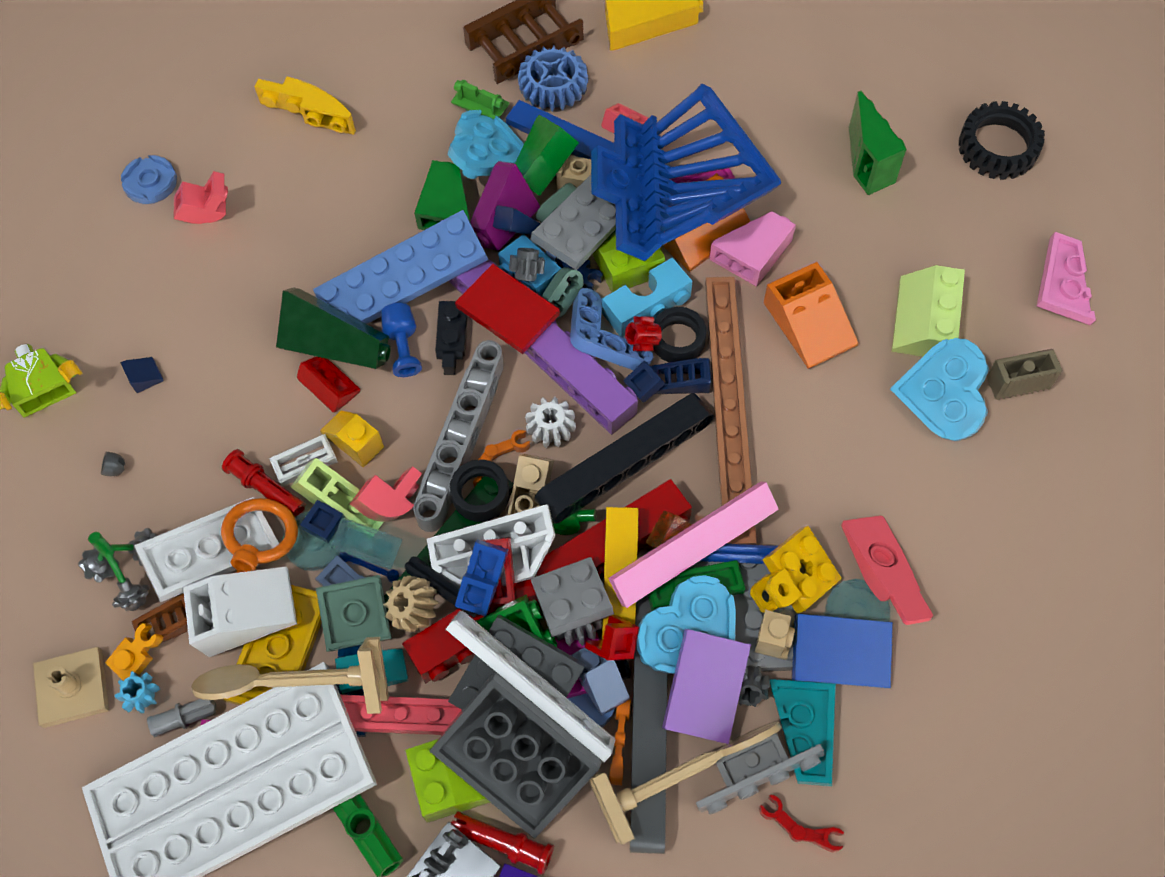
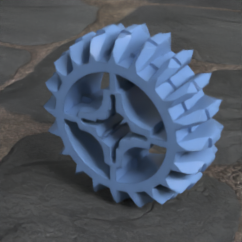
[518,46,588,112]

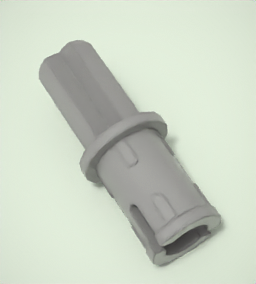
[147,699,217,738]

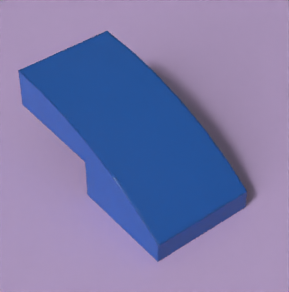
[455,539,509,617]

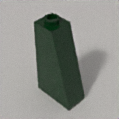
[276,287,391,369]

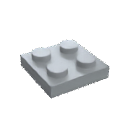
[531,557,614,637]

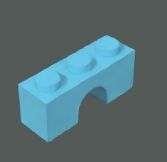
[602,257,693,337]

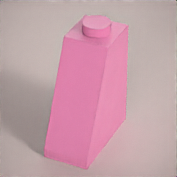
[709,211,796,287]

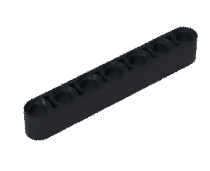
[534,393,715,524]

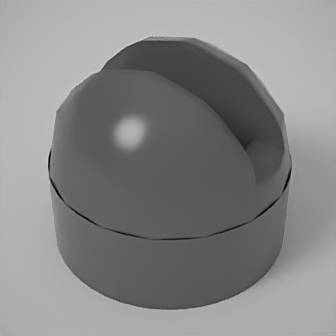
[101,451,125,477]

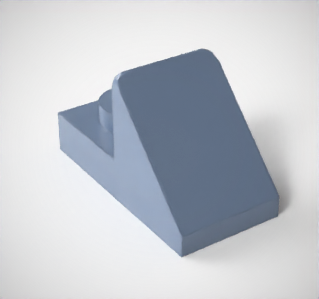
[571,648,630,716]

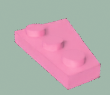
[1036,232,1096,325]

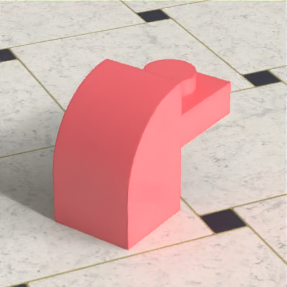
[174,171,228,224]
[350,466,422,522]

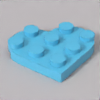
[447,110,524,179]
[890,338,989,441]
[636,575,736,674]

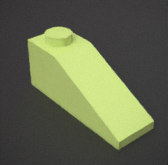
[291,458,383,537]

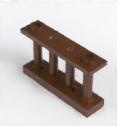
[463,0,584,84]

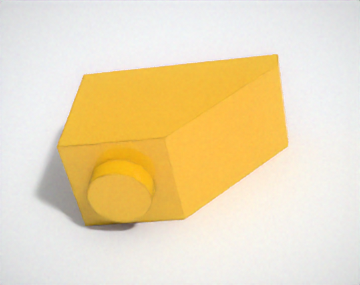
[320,410,384,468]

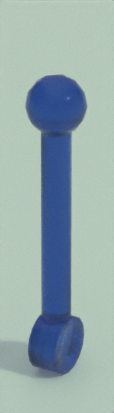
[339,550,399,583]

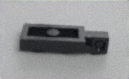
[435,301,468,375]

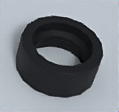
[653,306,707,363]
[450,459,510,522]

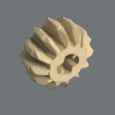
[383,576,439,632]

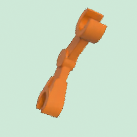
[473,430,530,487]
[609,699,631,786]

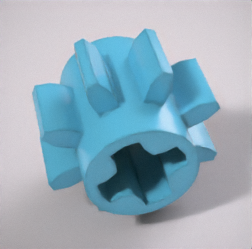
[114,671,160,714]

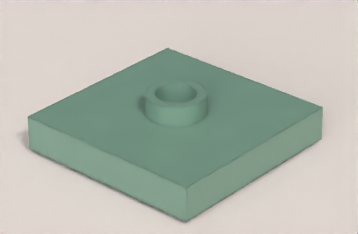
[316,575,392,652]

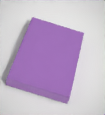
[662,629,751,744]

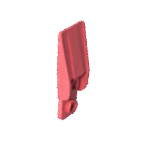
[841,515,933,625]

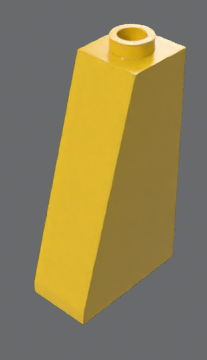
[605,0,703,51]

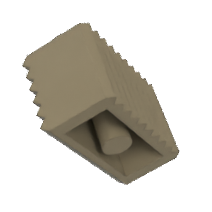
[987,348,1062,400]

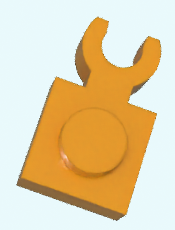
[105,623,163,681]

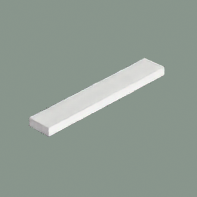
[446,610,615,762]

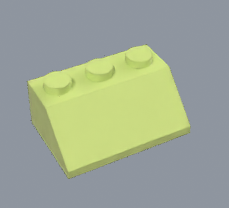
[891,265,965,357]

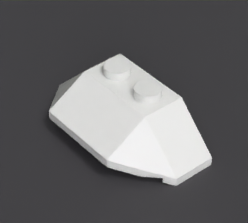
[427,504,555,586]

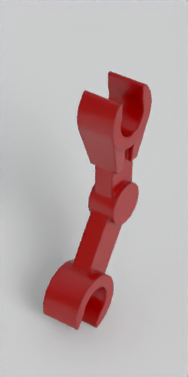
[759,795,844,852]

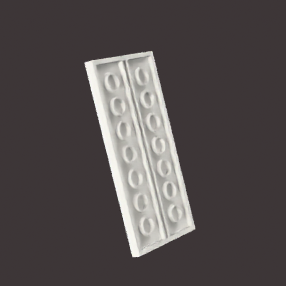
[82,662,377,877]

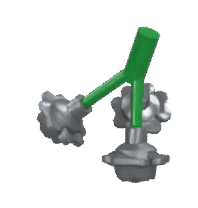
[78,528,158,611]

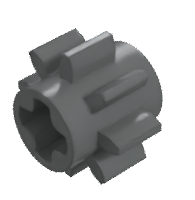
[509,248,545,281]
[739,666,770,707]

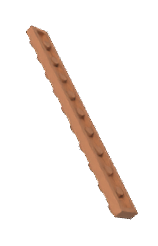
[705,277,757,545]

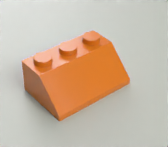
[662,173,751,272]

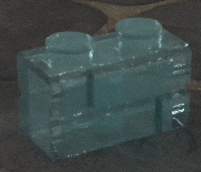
[331,517,403,570]

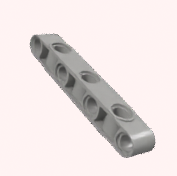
[413,340,504,532]

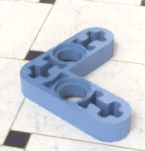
[570,288,653,370]

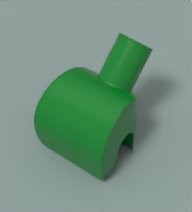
[552,509,597,535]

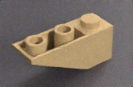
[507,454,554,516]

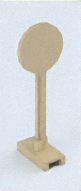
[191,637,389,714]
[589,721,782,845]

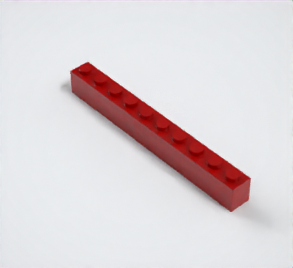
[402,479,692,684]

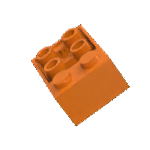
[763,262,858,369]

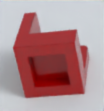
[585,615,639,661]

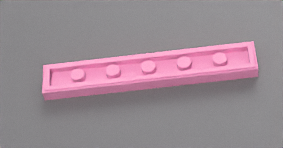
[608,481,779,608]

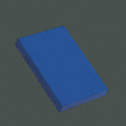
[792,614,893,688]

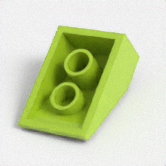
[592,230,665,293]
[405,739,491,823]

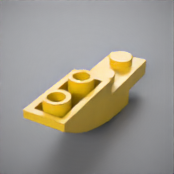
[254,76,356,135]

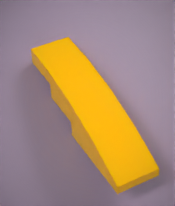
[602,507,638,640]

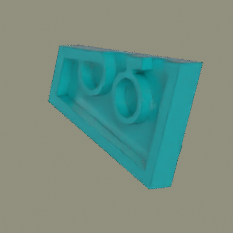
[770,679,836,787]

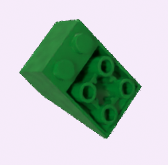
[849,91,907,195]

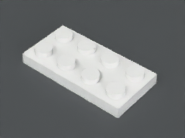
[134,497,279,603]

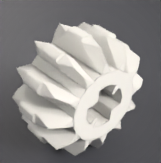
[525,397,576,448]

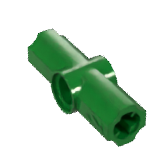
[333,794,404,877]

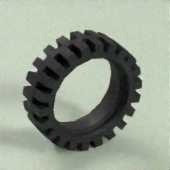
[958,101,1045,180]

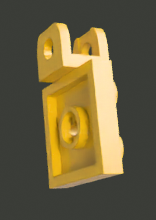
[750,525,842,613]

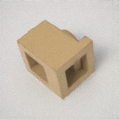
[556,156,591,190]
[754,610,795,660]

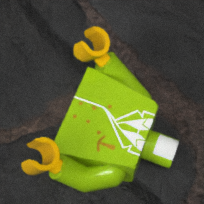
[0,344,83,418]

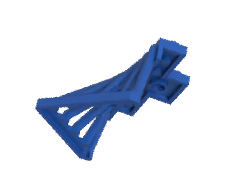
[591,84,781,261]

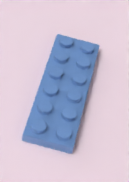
[313,210,489,324]

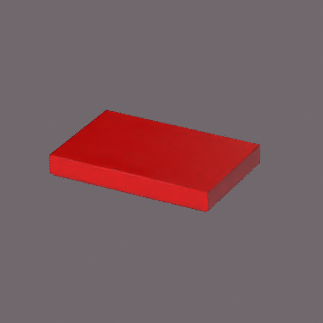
[455,264,560,354]

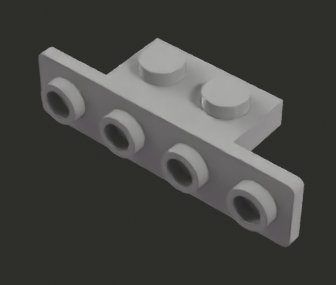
[696,733,824,814]

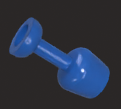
[381,303,422,377]

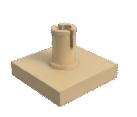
[33,647,109,728]

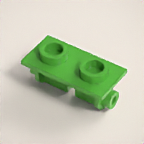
[451,79,509,119]

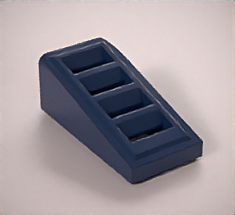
[493,205,540,235]
[650,358,711,394]

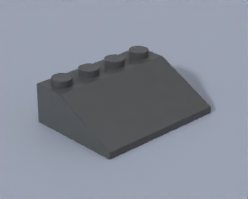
[430,671,602,839]

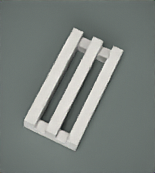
[269,434,338,487]

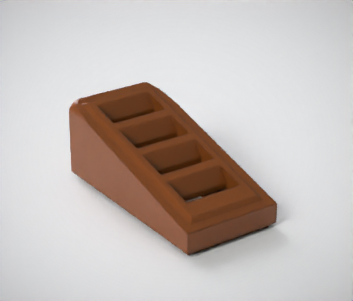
[131,593,188,643]

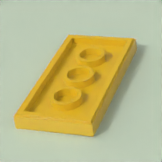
[223,585,322,705]

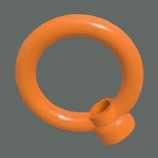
[221,498,298,572]

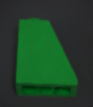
[515,115,579,196]
[414,160,470,230]

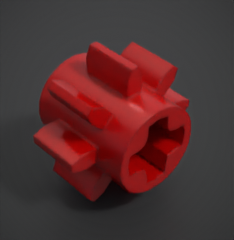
[625,316,662,351]

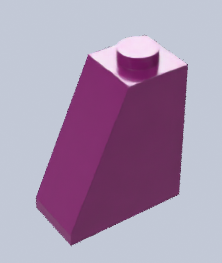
[470,161,540,251]

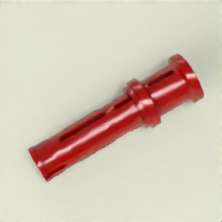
[222,449,306,519]
[451,811,554,875]

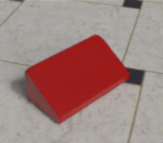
[297,356,361,412]

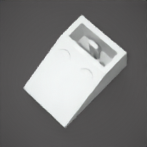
[183,567,297,658]

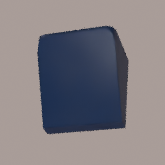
[120,357,164,393]

